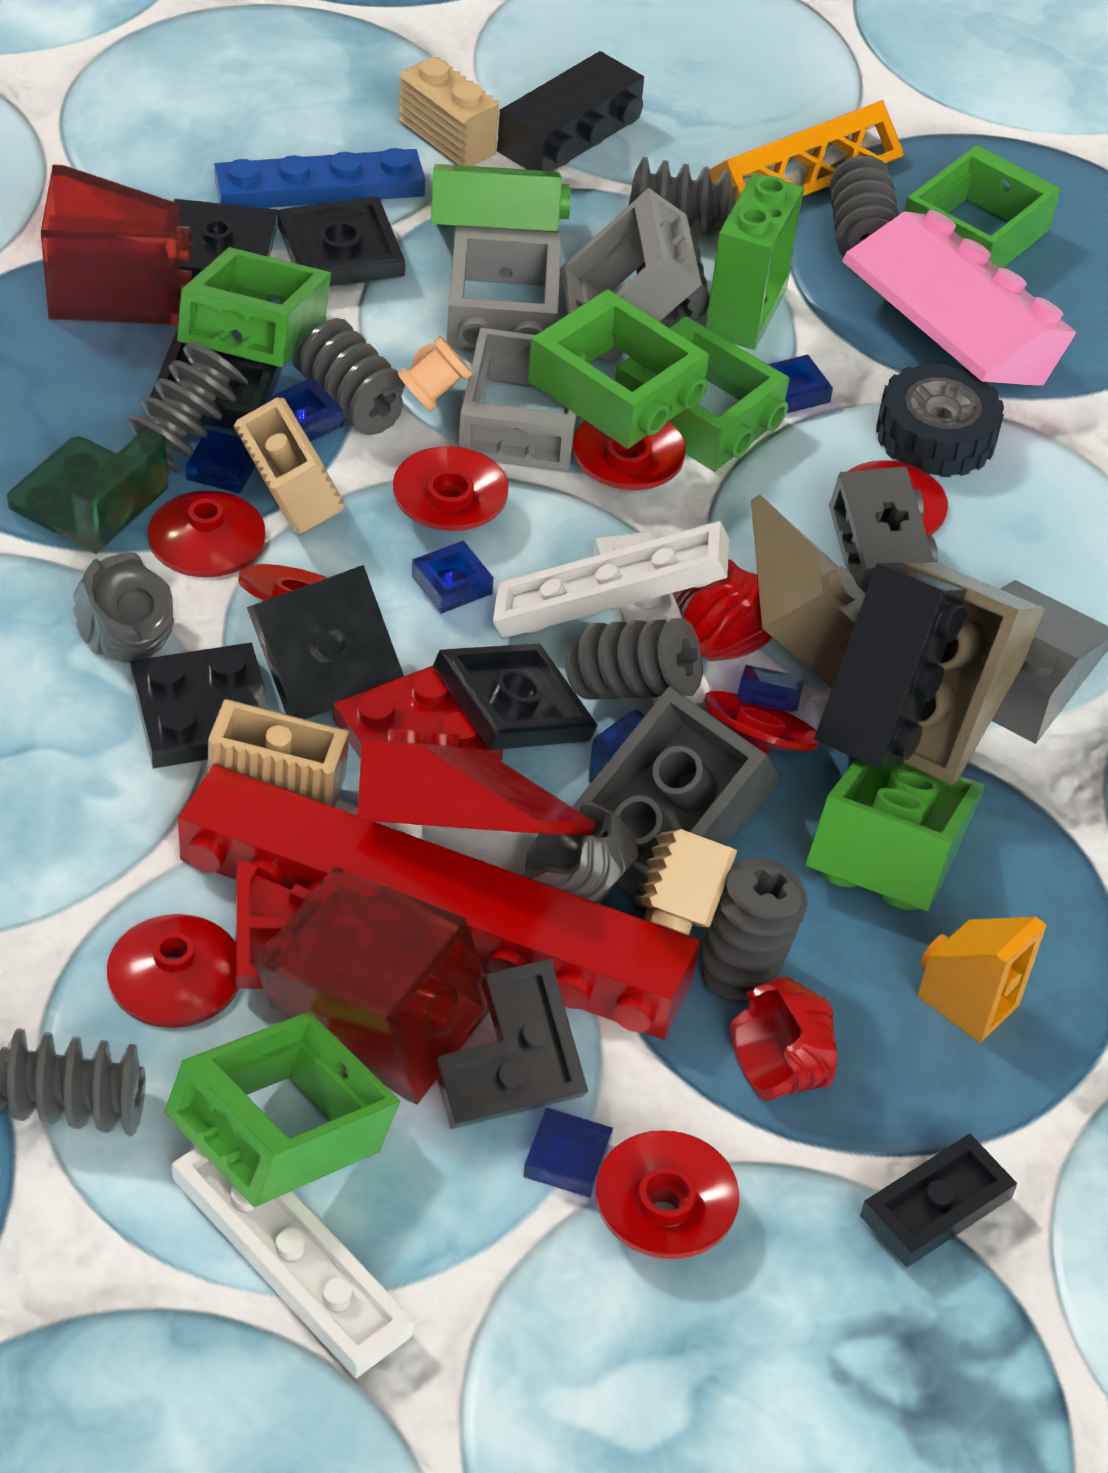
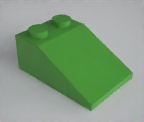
[805,759,985,912]

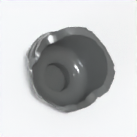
[73,552,174,662]
[525,801,639,904]

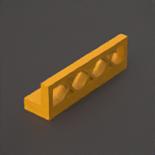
[709,100,905,204]

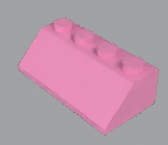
[842,210,1077,386]

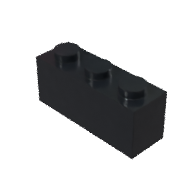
[497,51,645,171]
[814,562,967,769]

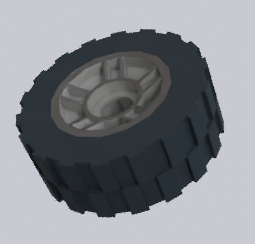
[876,363,1004,477]

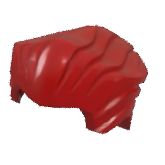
[672,559,772,661]
[731,976,837,1101]

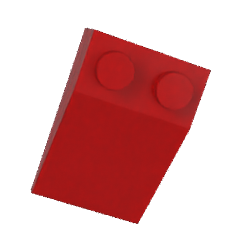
[357,729,595,835]

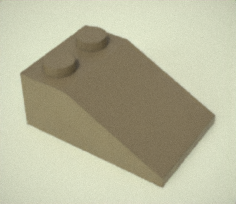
[751,495,866,688]
[904,562,1045,785]

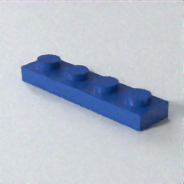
[214,148,426,208]

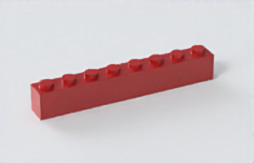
[178,764,700,1040]

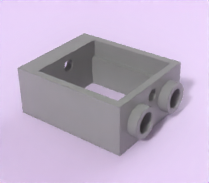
[560,188,702,364]
[447,225,562,350]
[458,327,579,472]

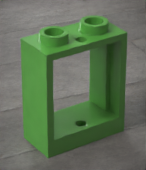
[905,144,1061,268]
[431,164,571,232]
[706,172,804,350]
[177,247,331,367]
[528,289,709,449]
[615,316,790,472]
[164,1011,401,1208]

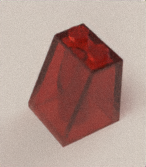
[40,164,193,325]
[253,866,489,1105]

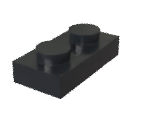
[860,1133,1018,1268]

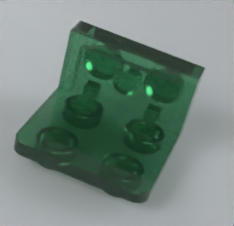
[7,427,169,554]

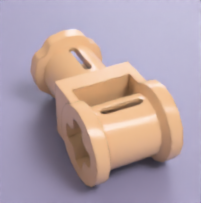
[397,336,474,412]

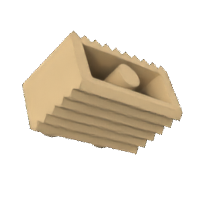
[398,57,499,166]
[234,397,345,534]
[208,699,350,807]
[633,829,737,935]

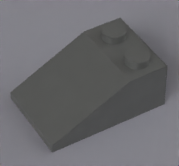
[992,580,1108,744]
[572,686,781,898]

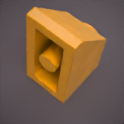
[917,917,1047,1043]

